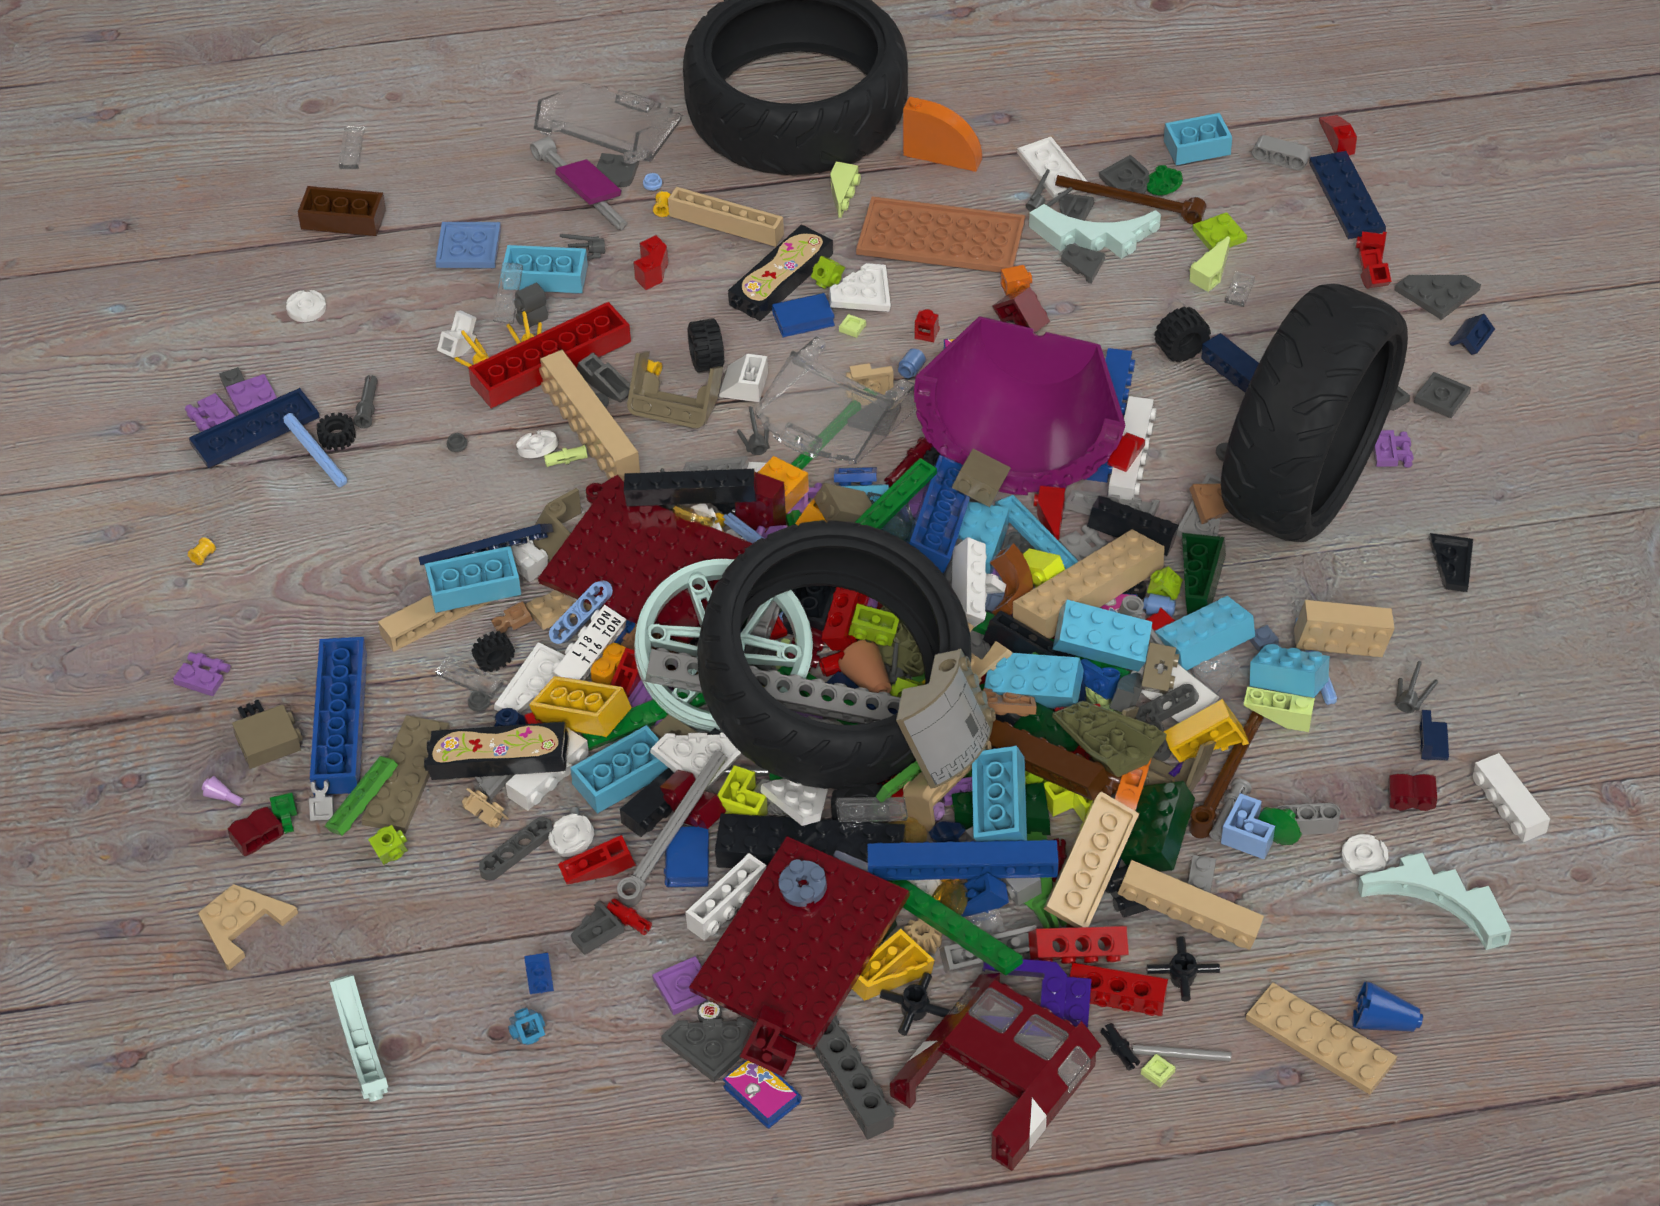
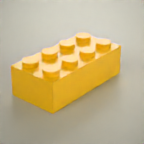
[529,676,632,737]

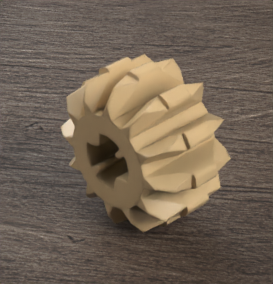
[903,918,942,954]

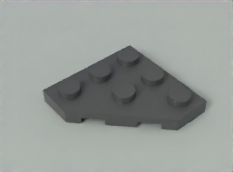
[1395,275,1481,320]
[661,1018,753,1082]

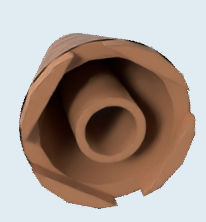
[838,640,891,693]

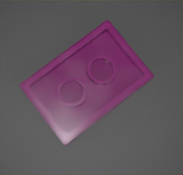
[555,159,621,205]

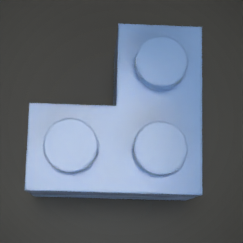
[1221,793,1275,859]

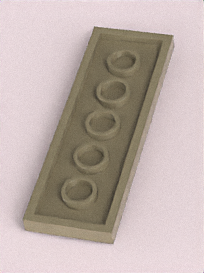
[361,715,450,833]

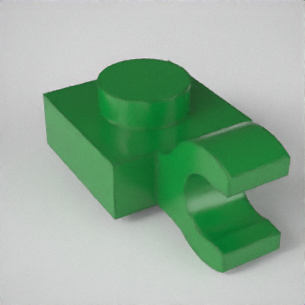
[270,793,297,833]

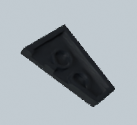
[1429,533,1473,592]

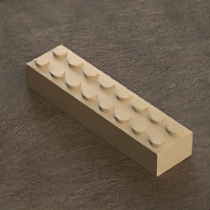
[539,350,640,481]
[1013,529,1164,639]

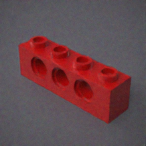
[821,587,869,651]
[1028,926,1129,964]
[1070,963,1168,1016]

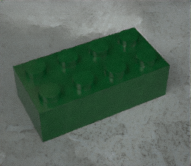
[1121,781,1195,872]

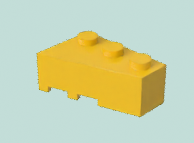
[1164,699,1249,763]
[852,929,935,1001]

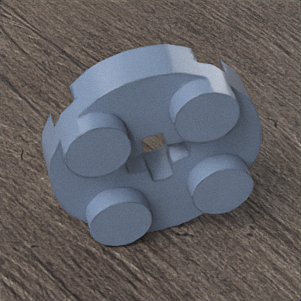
[779,859,827,907]

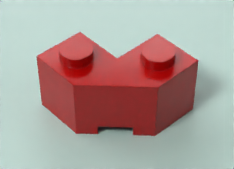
[634,235,668,290]

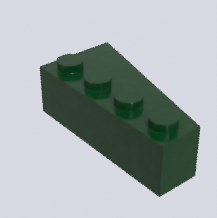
[1182,533,1226,615]
[952,782,1051,836]

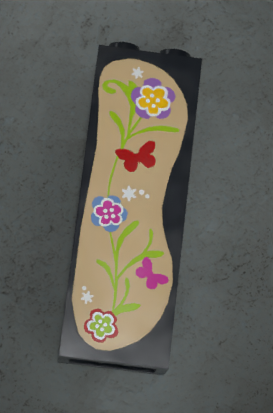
[728,224,833,321]
[424,722,569,780]

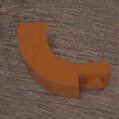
[990,543,1033,615]

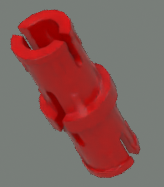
[607,898,652,935]

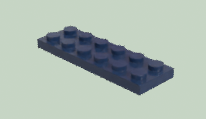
[1309,151,1386,239]
[189,388,320,468]
[418,524,554,565]

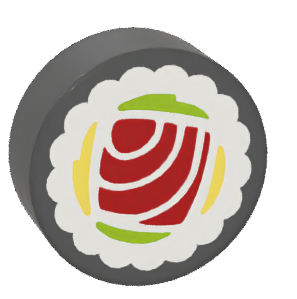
[697,1001,722,1022]

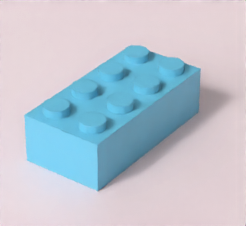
[501,245,588,293]
[957,502,1009,574]
[425,546,521,613]
[1155,596,1255,670]
[1053,600,1152,672]
[984,653,1084,709]
[570,725,668,814]
[972,746,1027,842]

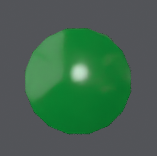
[1147,165,1183,196]
[1258,807,1302,845]

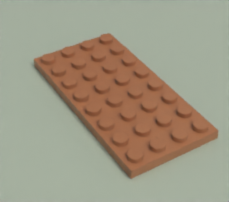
[856,196,1026,273]

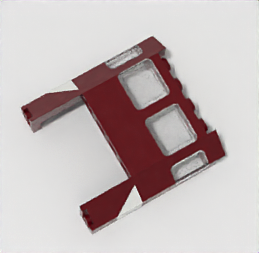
[890,973,1101,1171]

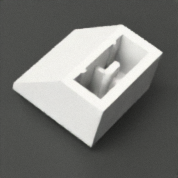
[719,354,768,402]

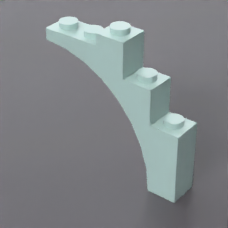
[1029,204,1161,259]
[1358,853,1511,950]
[329,974,388,1102]

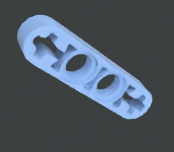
[549,580,613,644]

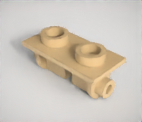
[462,788,509,828]

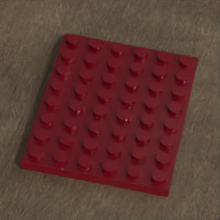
[538,485,753,643]
[689,837,910,1050]

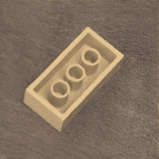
[1294,600,1395,657]

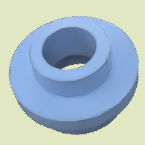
[643,173,662,191]

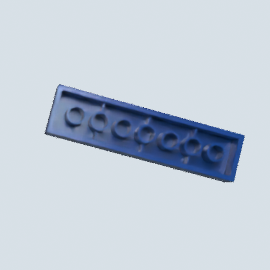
[907,455,970,573]
[310,637,367,795]

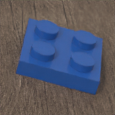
[834,467,877,486]

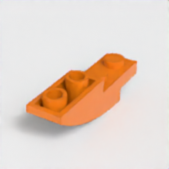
[1114,758,1152,811]

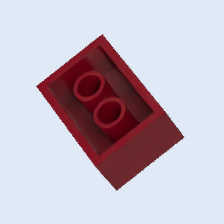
[735,468,786,533]

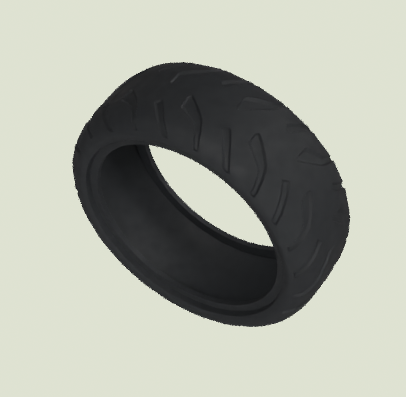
[683,0,908,175]
[1221,284,1408,542]
[697,520,971,789]

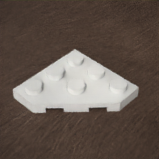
[829,263,891,312]
[650,733,742,791]
[760,778,828,826]

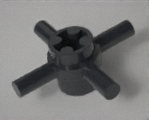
[1147,936,1220,1002]
[880,973,951,1036]

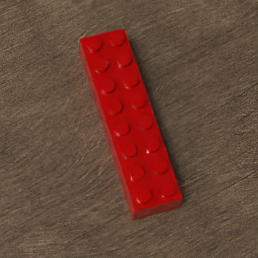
[468,302,631,408]

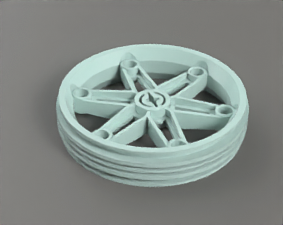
[634,559,813,733]

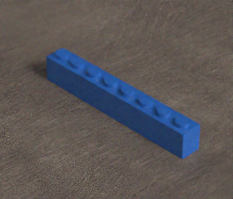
[1085,348,1135,483]
[867,840,1058,880]

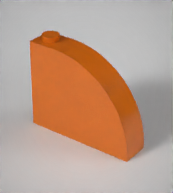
[903,96,982,172]

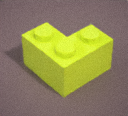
[1023,548,1065,587]
[717,765,768,816]
[1044,781,1092,821]

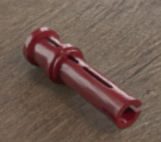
[884,437,933,487]

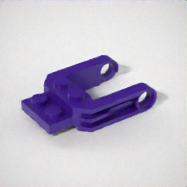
[978,959,1091,1038]

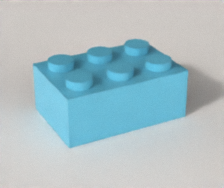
[1164,113,1232,165]
[1250,644,1330,698]

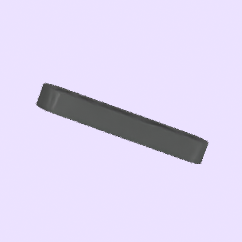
[479,817,553,881]

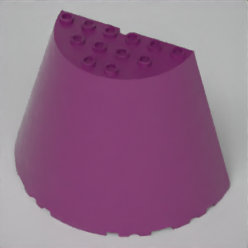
[914,316,1126,495]

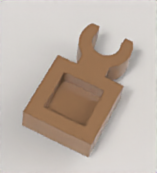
[491,601,533,634]

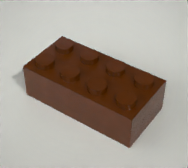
[298,186,386,236]

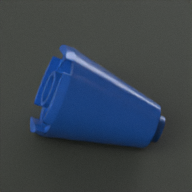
[1352,981,1423,1032]

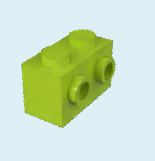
[848,604,899,646]

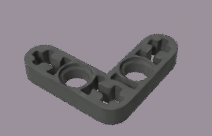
[1136,684,1199,761]

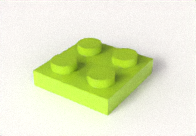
[1193,212,1247,250]

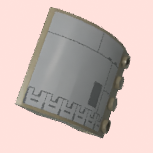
[896,649,996,789]

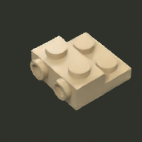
[846,363,894,406]

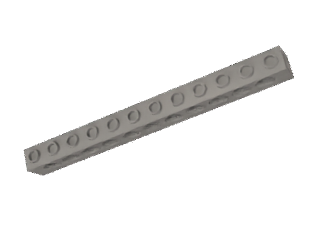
[645,648,901,724]

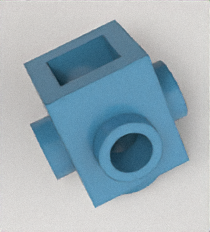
[508,1008,546,1045]

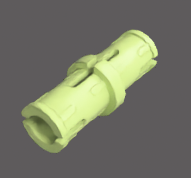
[544,445,588,467]

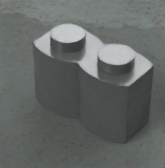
[514,282,548,328]

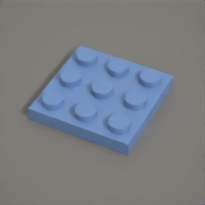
[435,222,501,268]

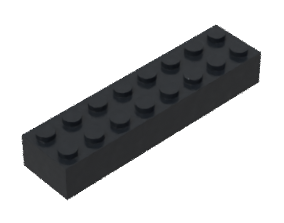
[715,813,906,868]

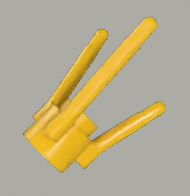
[507,311,542,344]
[454,330,489,367]

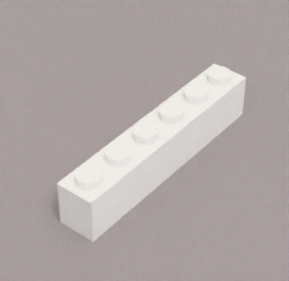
[1108,396,1157,500]

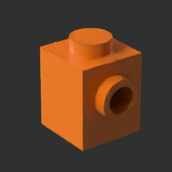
[1001,265,1032,295]

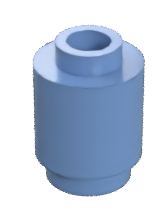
[898,349,926,378]
[1143,593,1176,618]

